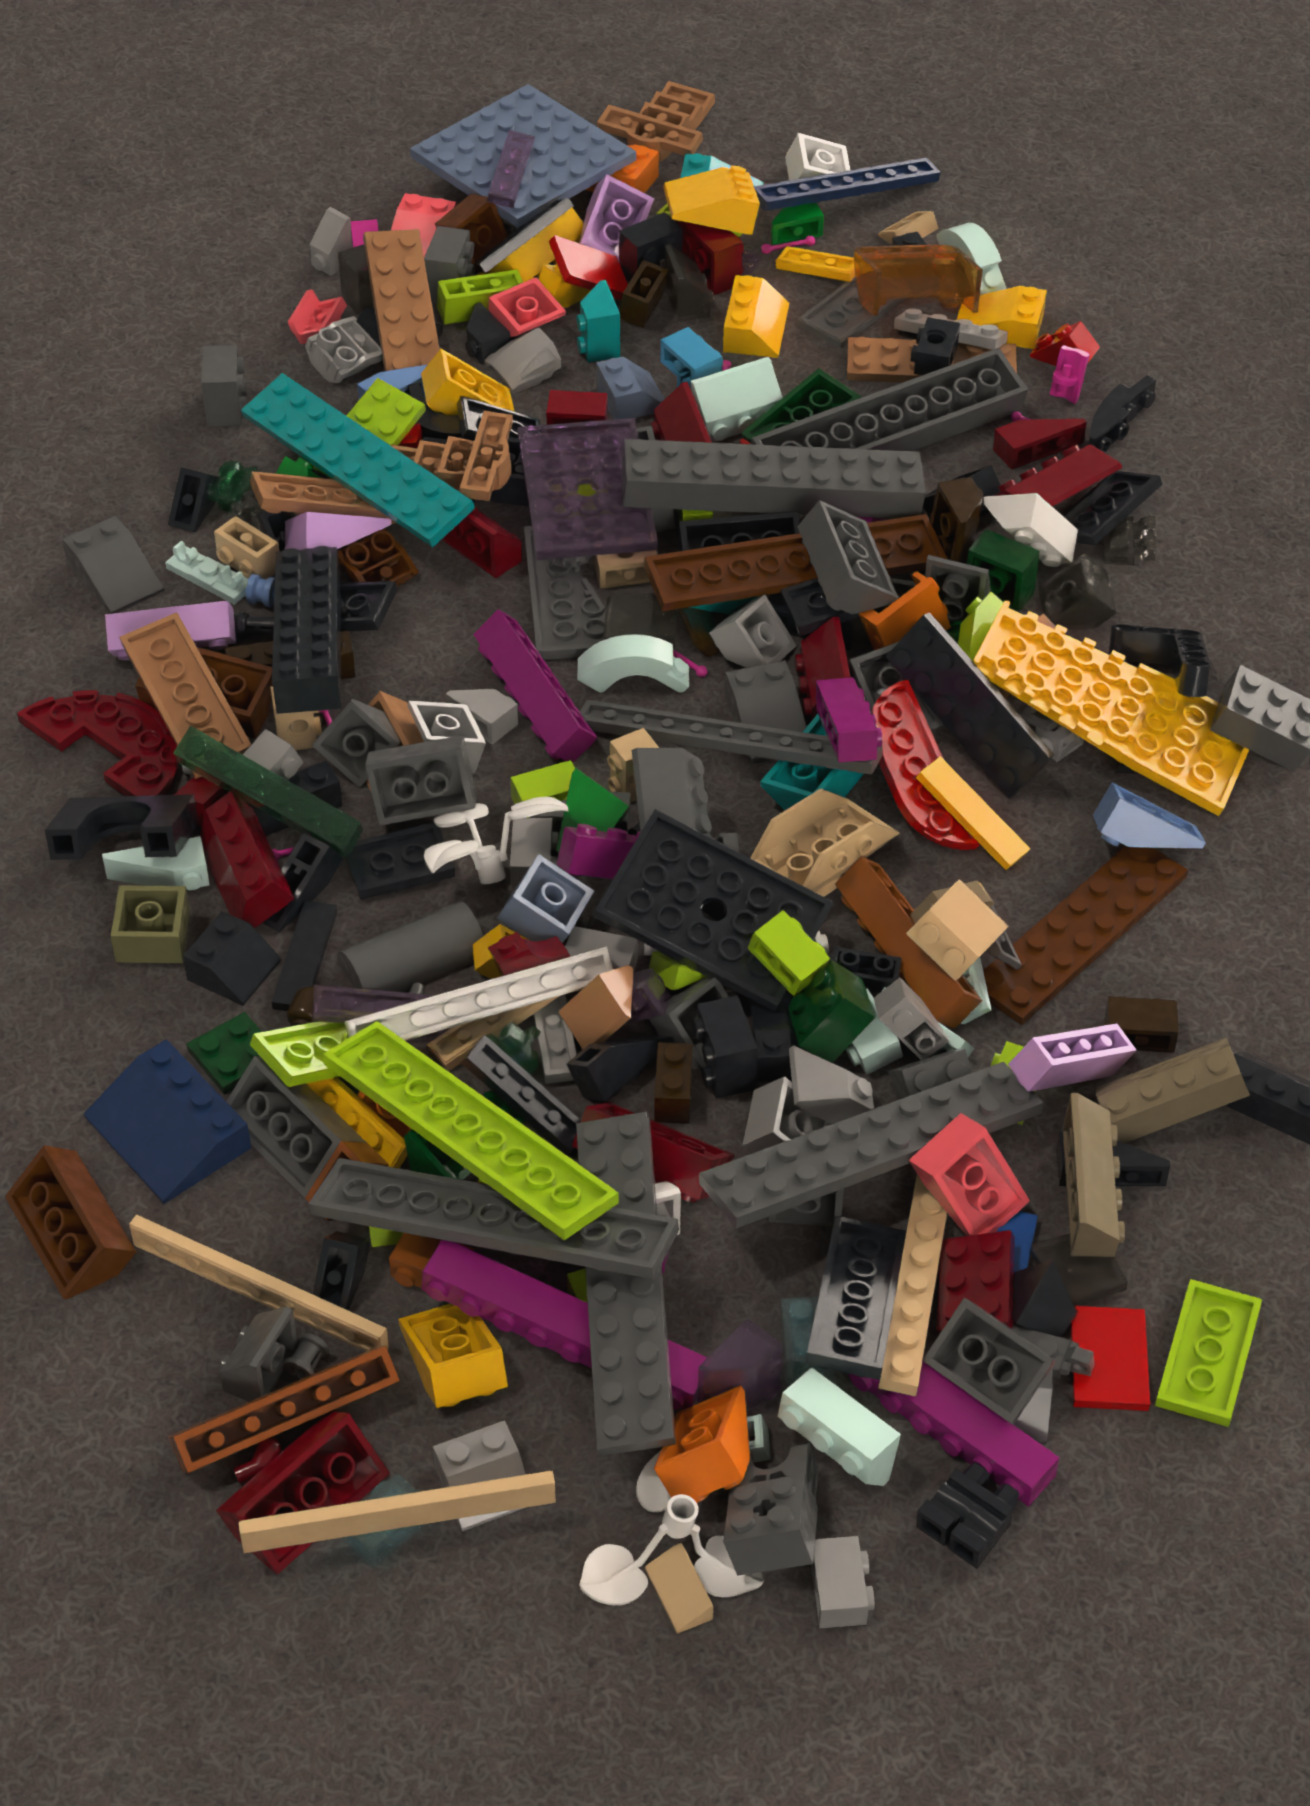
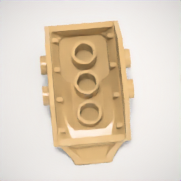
[750,789,900,897]

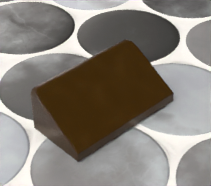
[677,607,720,657]

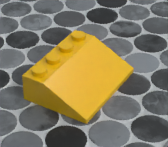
[663,166,760,235]

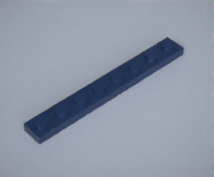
[754,157,941,211]

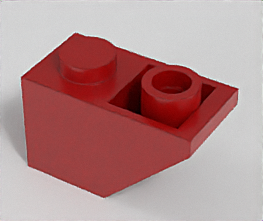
[1029,321,1100,366]

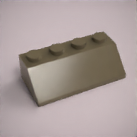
[1096,1037,1250,1143]
[1062,1093,1125,1257]

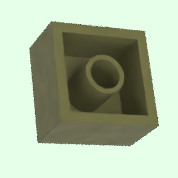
[111,885,190,963]

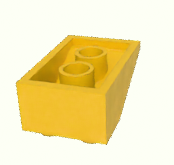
[957,286,1047,349]
[421,349,515,415]
[398,1303,508,1408]

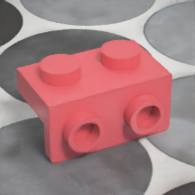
[288,289,347,344]

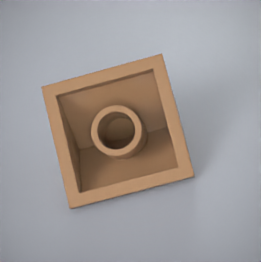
[558,965,634,1049]

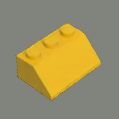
[723,275,789,358]

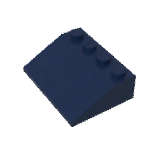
[84,1039,251,1204]

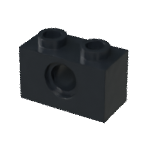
[910,317,961,375]

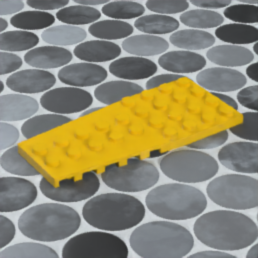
[973,601,1249,816]

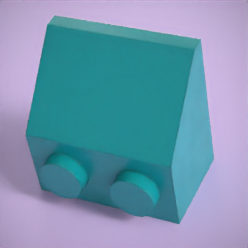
[576,280,620,363]

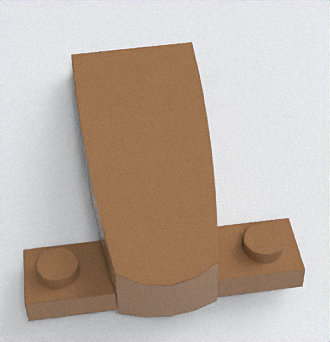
[597,81,715,161]
[391,411,513,501]

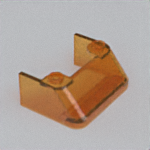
[853,245,983,316]

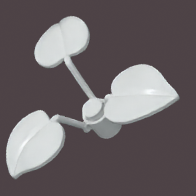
[424,797,569,884]
[579,1451,764,1605]

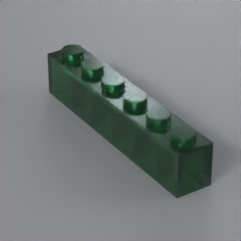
[173,725,363,858]

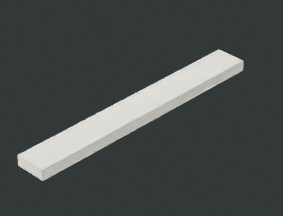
[345,947,613,1041]

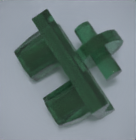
[208,460,258,513]
[486,1022,541,1074]

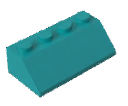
[760,714,864,811]

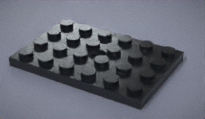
[593,809,834,1012]

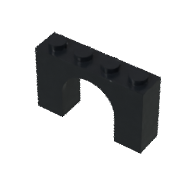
[45,794,199,860]

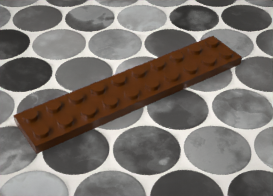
[643,514,948,611]

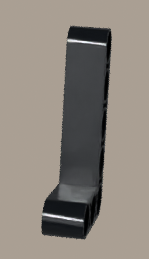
[1108,624,1210,697]

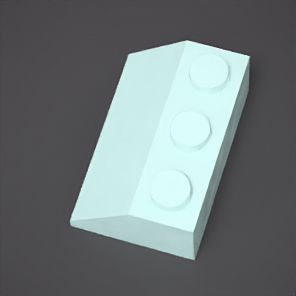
[691,357,783,442]
[777,1368,901,1486]

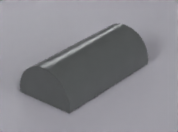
[337,901,483,1004]

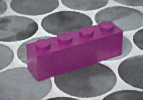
[816,677,883,763]

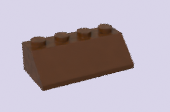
[135,647,273,739]
[5,1145,136,1299]

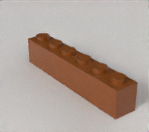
[835,856,983,1028]
[168,1346,400,1473]

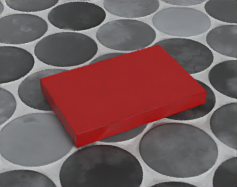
[549,235,628,300]
[1070,1306,1150,1411]

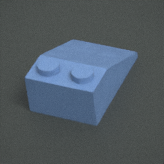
[1093,782,1206,849]

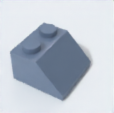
[596,357,664,423]
[497,854,594,943]

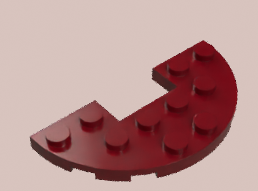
[17,690,179,796]

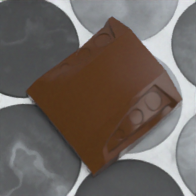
[337,528,419,586]

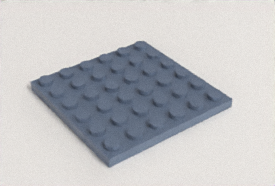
[410,84,636,228]

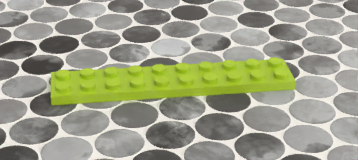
[323,1021,619,1240]

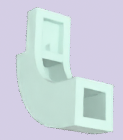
[936,223,1007,296]
[577,634,689,692]

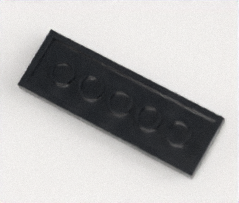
[885,612,1054,798]
[805,1216,906,1380]

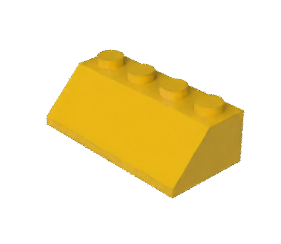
[475,207,584,282]

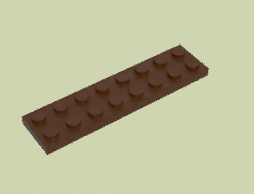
[973,846,1188,1025]

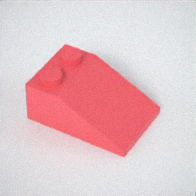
[391,193,457,257]
[909,1113,1030,1236]

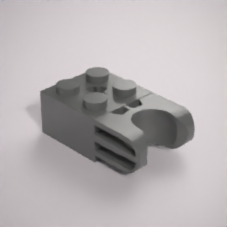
[723,1443,818,1576]

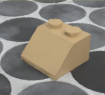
[906,879,1009,981]

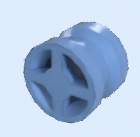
[246,574,275,607]

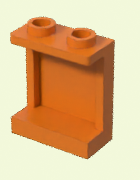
[858,571,951,651]

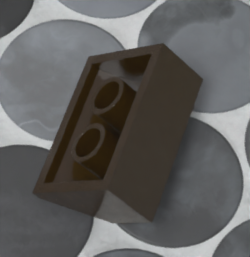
[930,477,984,564]

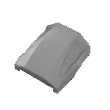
[305,316,383,383]
[484,327,561,394]

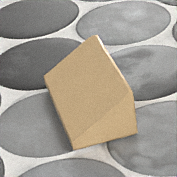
[878,211,938,244]
[645,1543,713,1634]

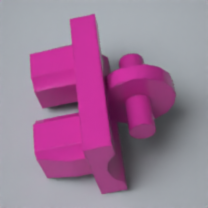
[1049,346,1090,404]

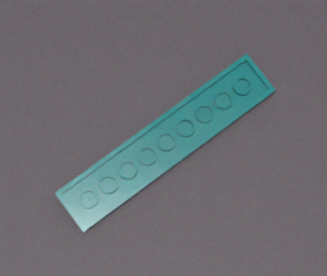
[241,373,475,548]

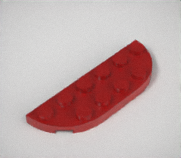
[870,680,980,850]

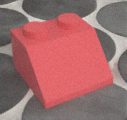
[489,277,566,337]

